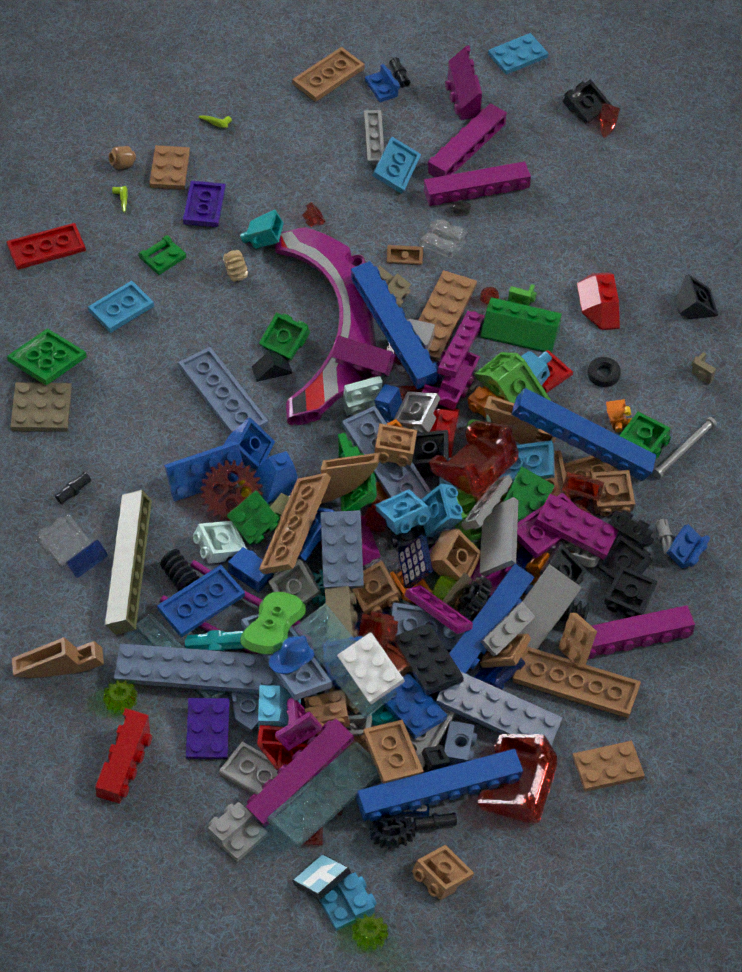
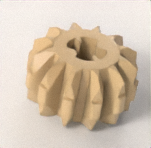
[223,250,248,282]

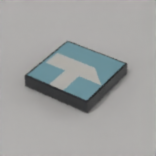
[292,854,351,900]

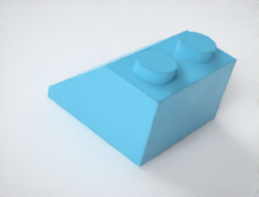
[258,685,301,730]

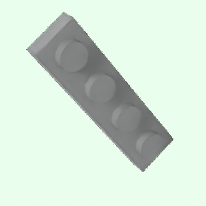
[364,110,384,165]
[461,475,513,530]

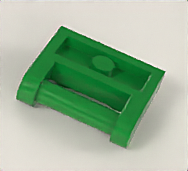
[138,235,186,275]

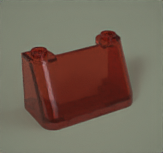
[429,420,519,496]
[477,734,557,823]

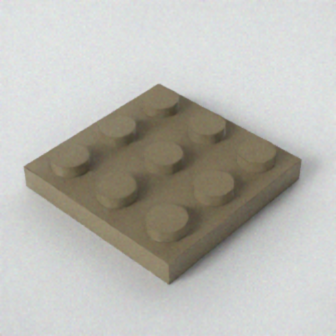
[11,382,72,432]

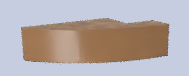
[484,396,556,444]
[321,453,380,504]
[12,637,104,678]

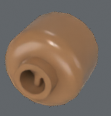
[109,146,136,170]

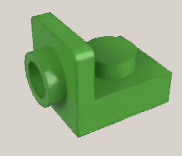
[508,284,537,306]

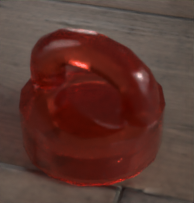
[479,287,499,305]

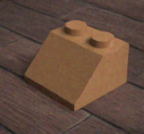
[426,529,481,582]

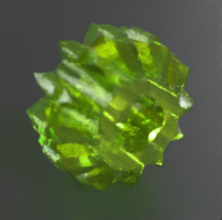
[433,575,457,602]
[103,679,138,714]
[352,913,388,951]

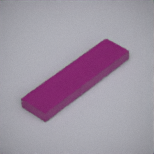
[405,585,473,634]

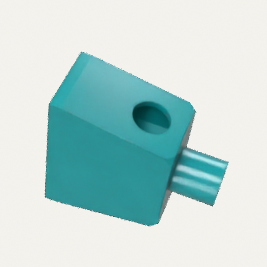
[240,209,284,248]

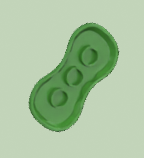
[240,592,306,654]

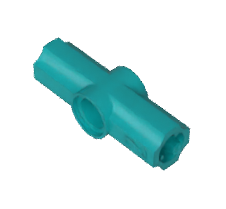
[185,630,246,652]

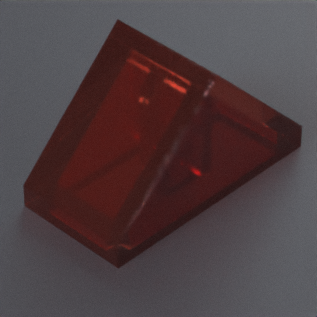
[562,472,605,501]

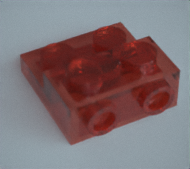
[359,611,398,653]

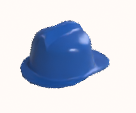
[269,635,314,674]

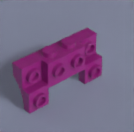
[422,350,480,410]

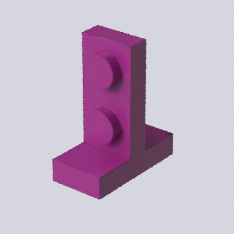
[276,698,322,751]

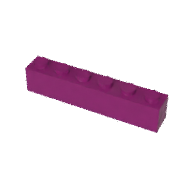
[427,103,507,177]
[424,161,531,206]
[588,605,695,659]
[246,718,354,828]

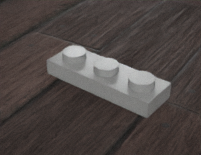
[480,602,535,657]

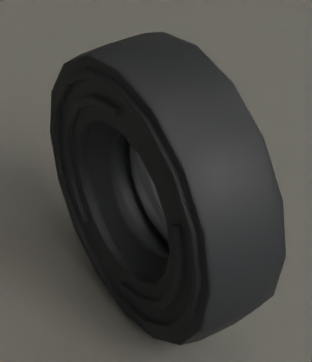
[588,357,621,387]

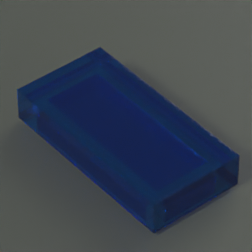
[66,539,109,578]

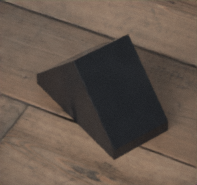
[252,351,292,382]

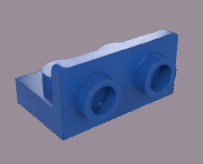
[365,64,400,103]
[666,524,710,568]

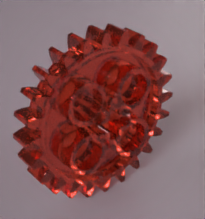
[200,460,263,521]

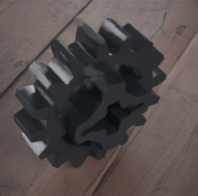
[457,575,492,617]
[370,814,416,849]

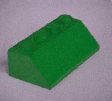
[481,297,562,353]

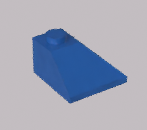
[224,418,275,469]
[252,451,298,504]

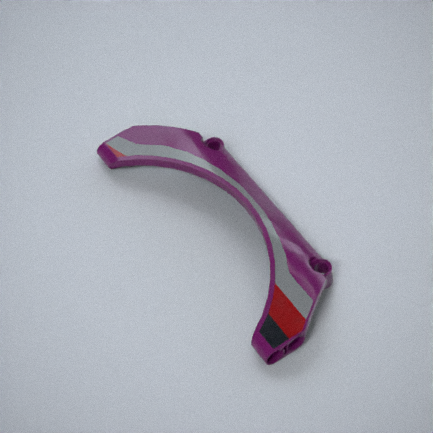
[275,227,377,425]

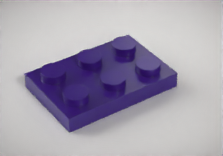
[183,181,226,227]
[186,698,230,759]

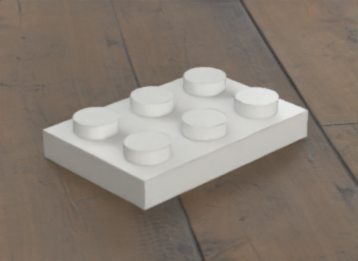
[337,632,405,704]

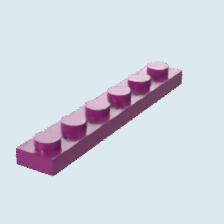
[437,311,485,378]

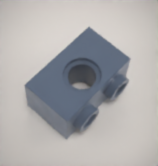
[444,721,477,767]

